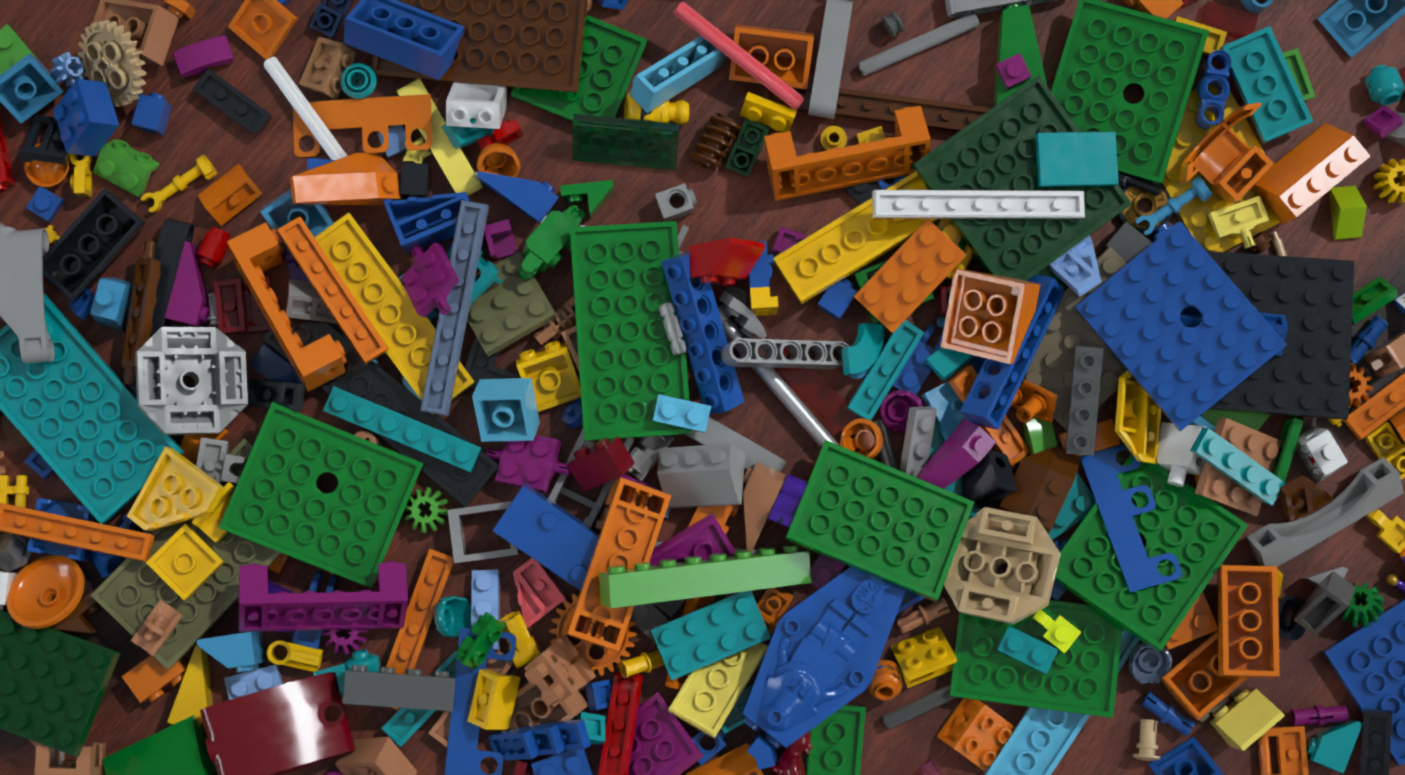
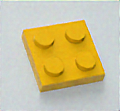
[146,524,225,601]

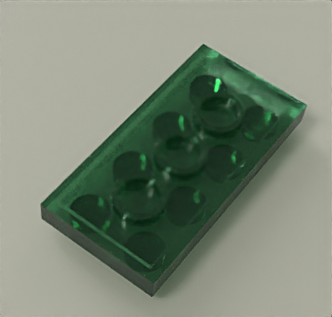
[572,114,680,170]

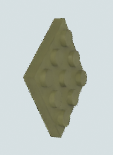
[467,251,557,357]

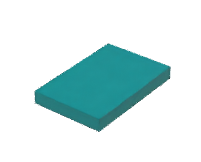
[1035,132,1119,187]

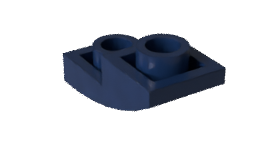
[309,0,354,38]
[250,342,302,384]

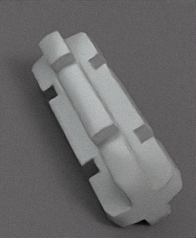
[659,302,687,355]

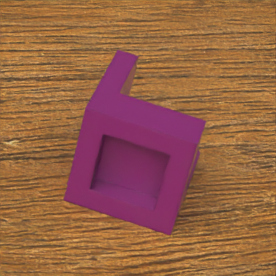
[484,219,518,260]

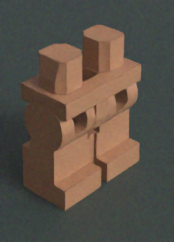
[524,634,596,707]

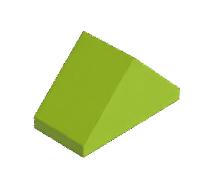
[1329,186,1367,240]

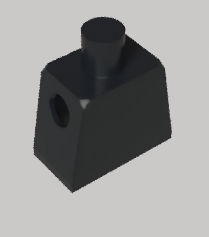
[962,449,1018,509]

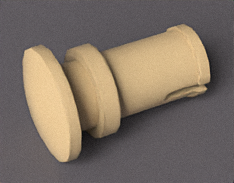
[1133,719,1160,761]

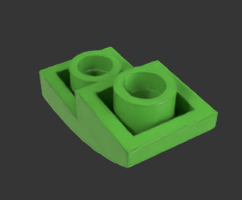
[1023,417,1057,455]

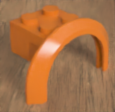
[1179,102,1274,204]

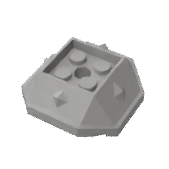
[135,327,248,435]

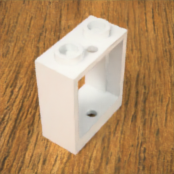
[446,82,507,129]

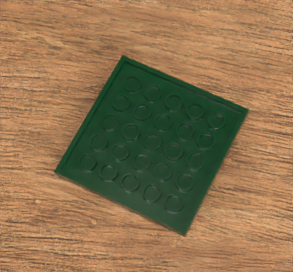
[912,75,1132,281]

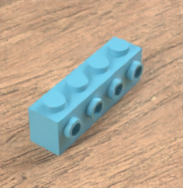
[630,36,726,113]

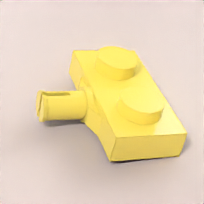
[1208,196,1269,249]

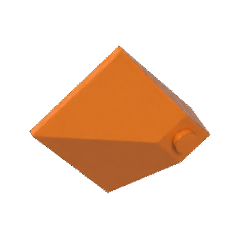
[941,268,1040,364]

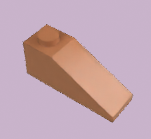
[743,462,786,552]

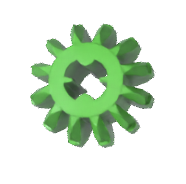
[404,487,448,533]

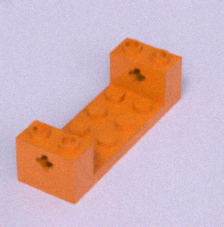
[764,106,931,201]
[227,222,347,392]
[561,477,672,651]

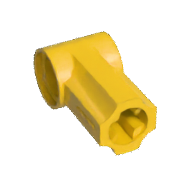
[499,611,541,669]
[267,640,323,672]

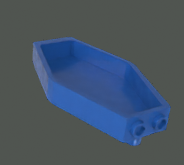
[742,567,905,749]

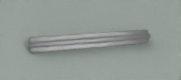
[858,13,979,76]

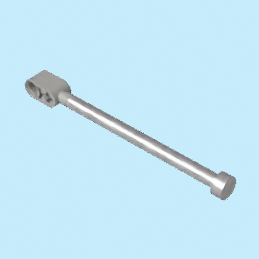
[718,304,840,448]

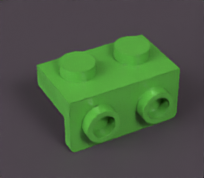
[93,139,159,197]

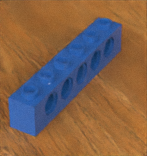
[661,252,744,414]
[960,274,1065,430]

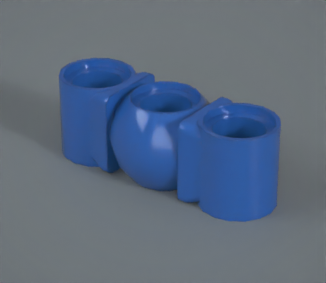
[1195,50,1232,130]

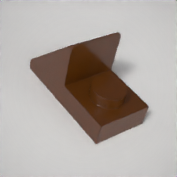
[52,590,102,633]

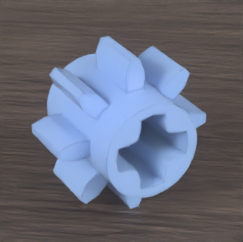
[50,52,85,87]

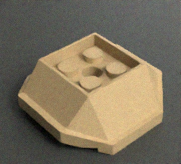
[944,507,1061,624]

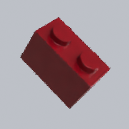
[567,436,635,492]

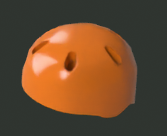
[477,143,521,178]
[840,419,883,459]

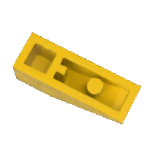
[167,645,213,732]

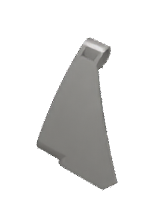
[0,227,55,364]

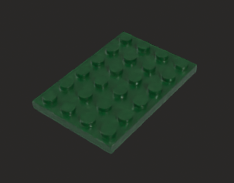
[0,610,121,757]

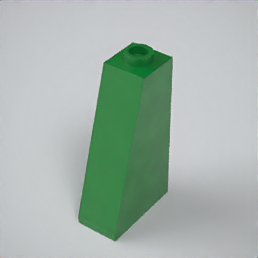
[993,3,1047,107]

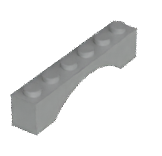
[1247,457,1404,567]

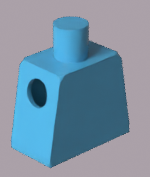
[90,277,133,332]

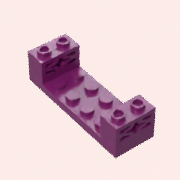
[238,561,408,632]

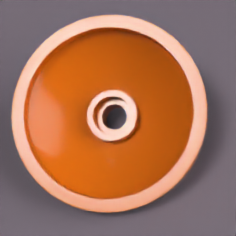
[6,555,85,629]

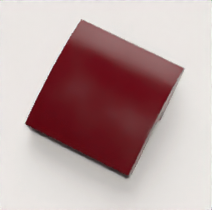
[214,277,271,334]

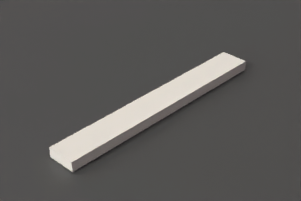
[872,190,1085,219]

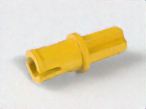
[619,651,664,678]

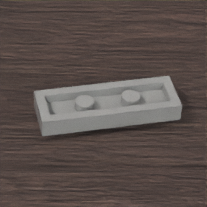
[899,406,937,477]

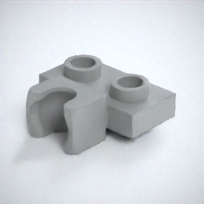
[196,437,247,485]

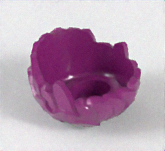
[880,390,923,432]

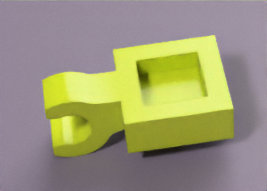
[1033,610,1081,653]

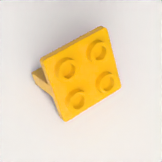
[891,627,957,688]

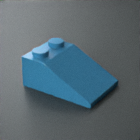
[1317,0,1405,58]

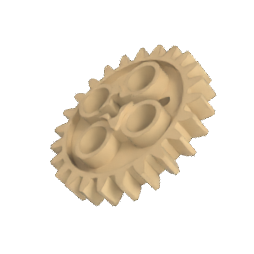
[78,20,147,107]

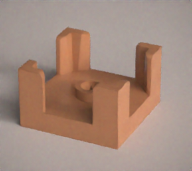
[35,742,106,775]

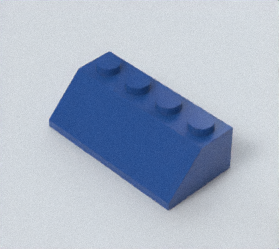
[344,0,465,81]

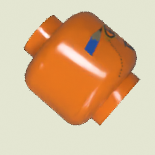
[868,660,902,700]

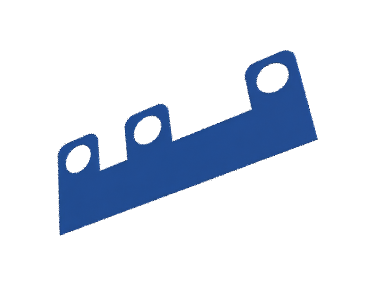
[1080,444,1182,592]
[445,628,516,775]

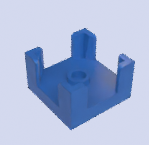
[27,498,97,560]

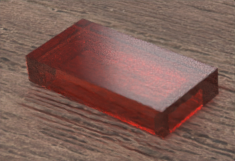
[1201,1,1259,39]

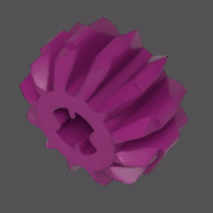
[322,629,369,655]

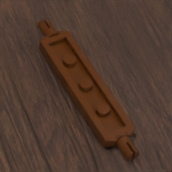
[121,241,161,385]

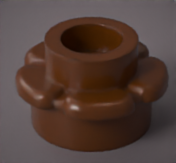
[1249,231,1272,254]

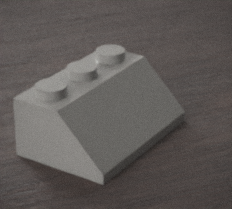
[657,443,746,509]

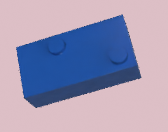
[493,483,600,590]

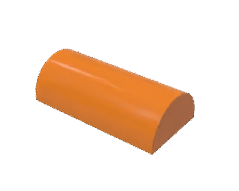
[1161,631,1280,720]

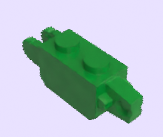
[518,204,586,281]

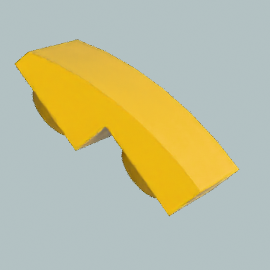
[1364,421,1405,479]

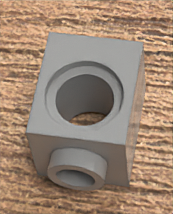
[655,183,697,222]

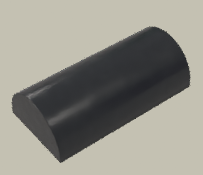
[43,188,146,302]

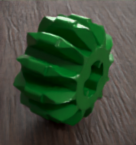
[1340,582,1384,628]

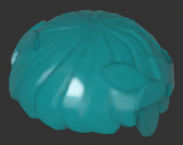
[434,596,471,638]

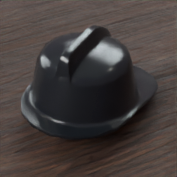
[1278,595,1306,640]

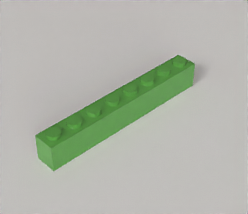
[599,545,811,608]

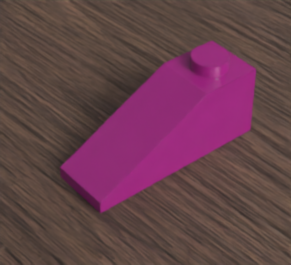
[165,241,209,327]
[916,419,996,489]

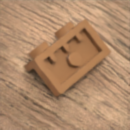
[299,37,356,100]

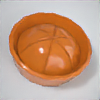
[24,143,69,187]

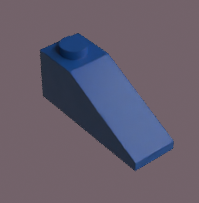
[472,171,559,223]

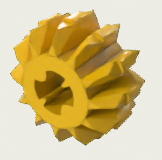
[1373,159,1405,204]

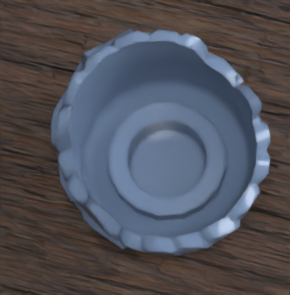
[1129,642,1172,684]

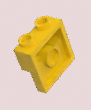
[516,341,581,412]

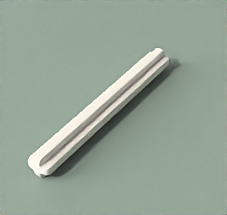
[264,56,347,160]

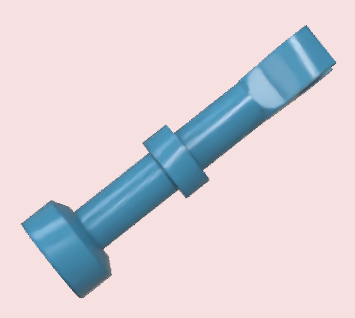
[1135,176,1212,236]

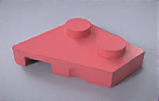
[513,558,567,629]

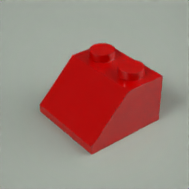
[689,237,765,286]

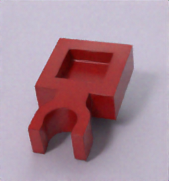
[477,119,523,151]

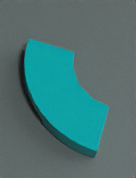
[841,323,884,376]

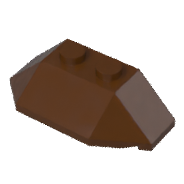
[999,446,1081,534]

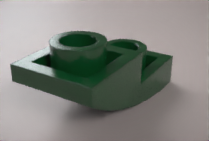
[725,118,770,177]

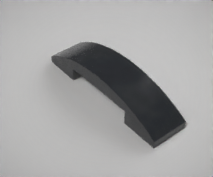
[247,379,306,412]

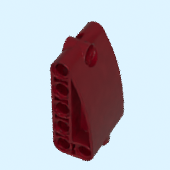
[200,672,356,775]

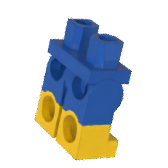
[748,241,778,316]

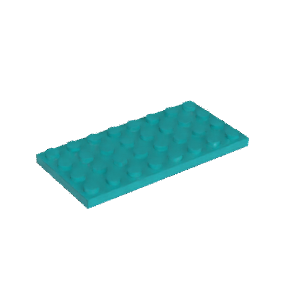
[0,294,185,524]

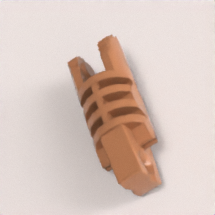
[533,296,576,345]

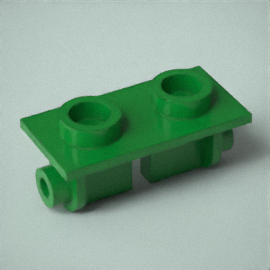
[456,612,506,670]

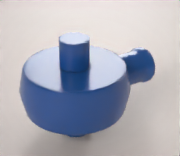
[562,397,583,429]

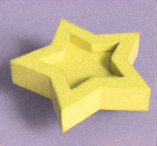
[402,137,433,164]

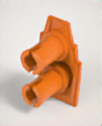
[1009,380,1057,423]

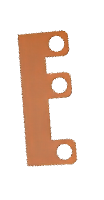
[293,94,432,157]

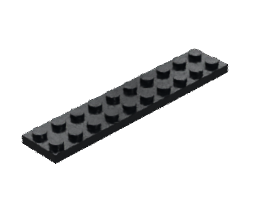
[262,311,499,507]

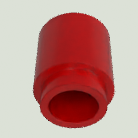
[196,227,231,268]

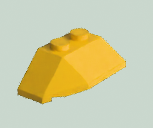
[1115,370,1161,464]

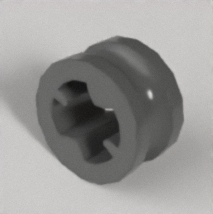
[881,11,905,37]

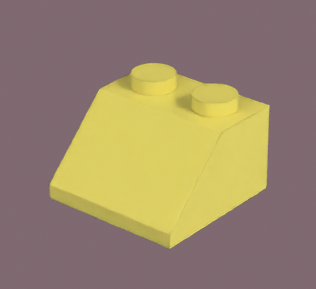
[1209,687,1285,751]

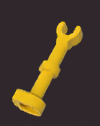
[141,154,218,213]

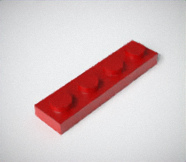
[598,672,643,775]

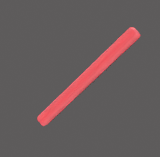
[674,2,804,110]

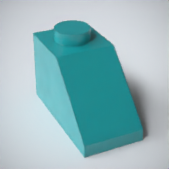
[1306,719,1363,773]

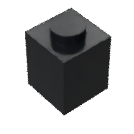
[400,163,431,199]

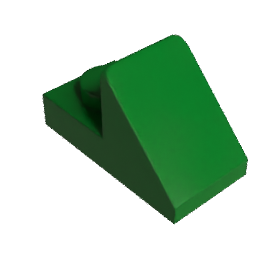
[560,180,614,218]

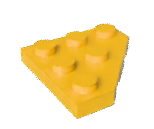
[127,447,226,531]

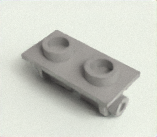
[628,436,674,481]

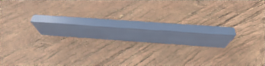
[420,200,489,416]

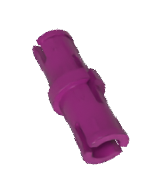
[1290,705,1348,727]

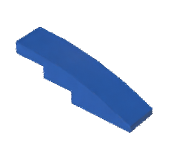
[487,719,591,761]

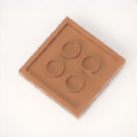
[1195,417,1282,517]

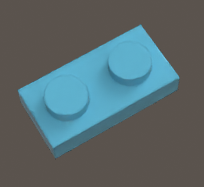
[652,394,711,433]

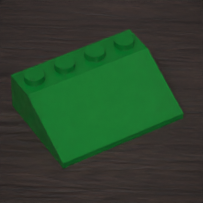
[103,715,218,775]

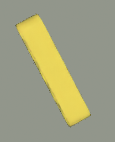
[397,79,483,196]

